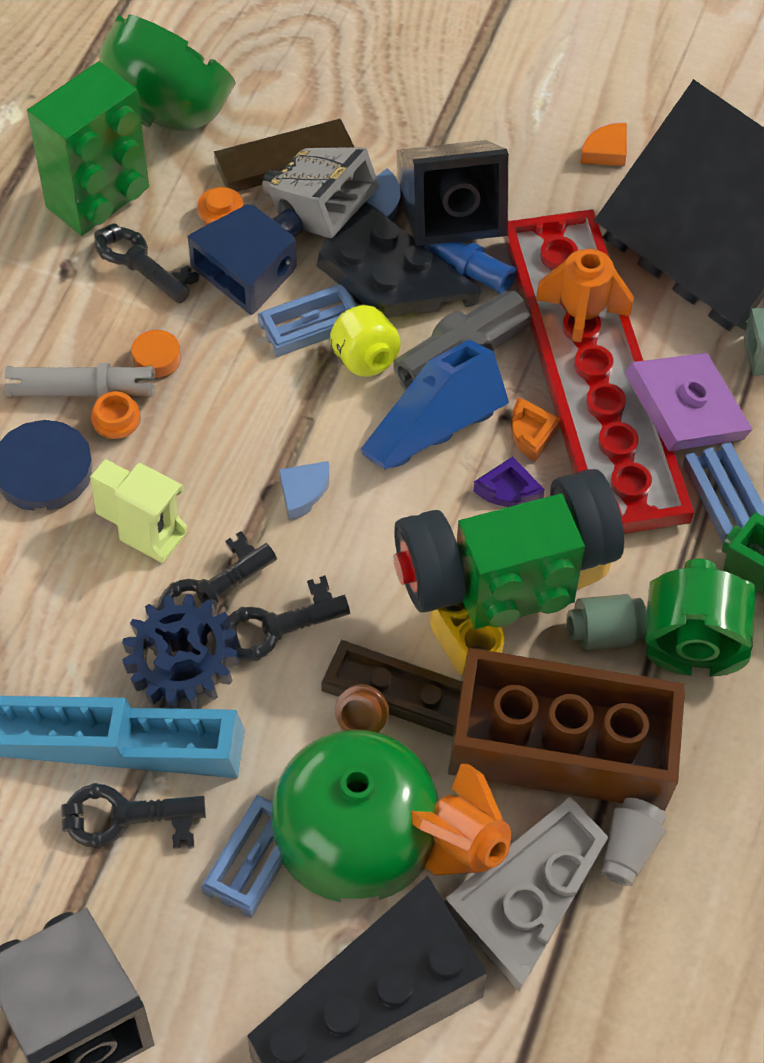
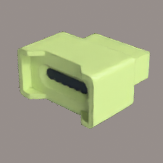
[90,459,188,563]

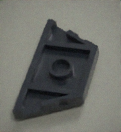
[317,202,481,318]

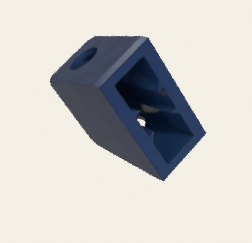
[187,204,303,315]

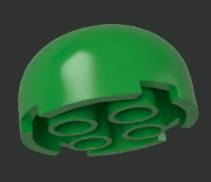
[99,14,236,131]
[272,730,439,902]

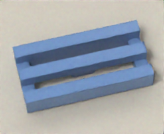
[258,284,357,357]
[683,442,764,543]
[201,795,283,918]

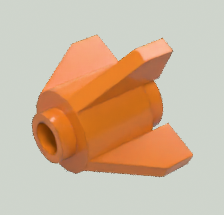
[536,249,634,342]
[411,764,512,875]

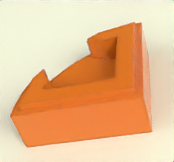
[580,123,627,166]
[511,397,560,462]

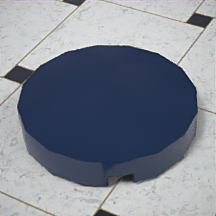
[0,420,93,511]

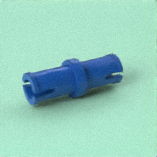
[424,241,517,294]

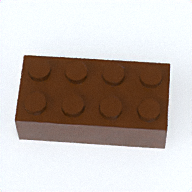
[447,647,686,811]

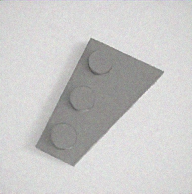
[444,796,608,992]

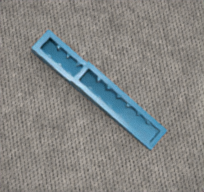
[0,696,245,778]

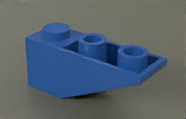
[361,339,509,470]

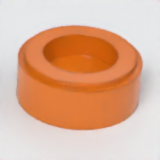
[132,330,181,378]

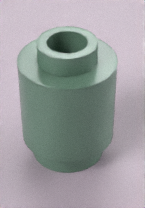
[566,594,647,651]

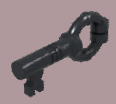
[94,223,200,304]
[156,531,277,613]
[228,575,351,661]
[61,783,206,849]

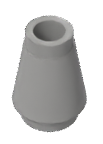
[601,798,666,886]

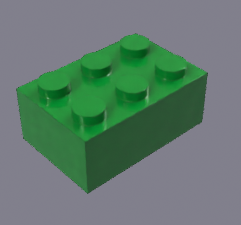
[27,61,149,236]

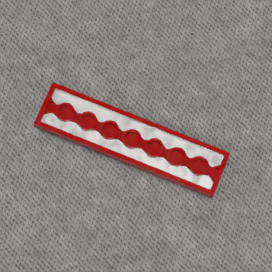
[503,209,694,534]

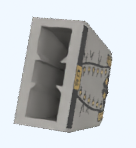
[262,147,379,238]

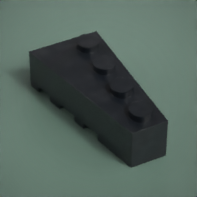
[247,875,487,1063]

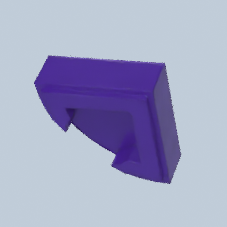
[473,456,545,507]

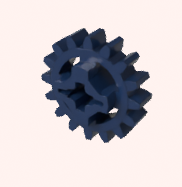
[122,594,240,709]

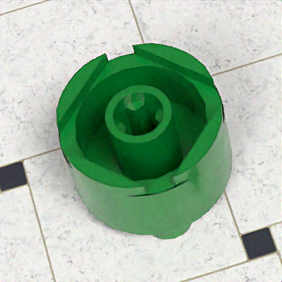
[644,558,756,677]

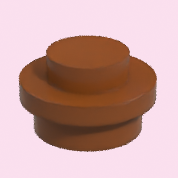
[335,684,389,733]

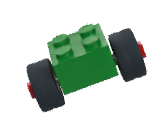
[393,469,624,630]

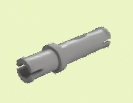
[5,363,155,398]

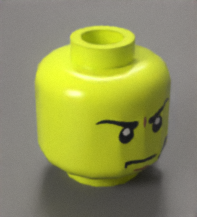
[330,305,401,377]

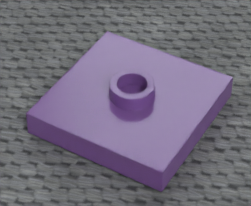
[624,353,753,451]

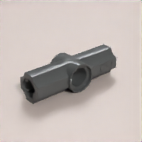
[393,290,531,390]

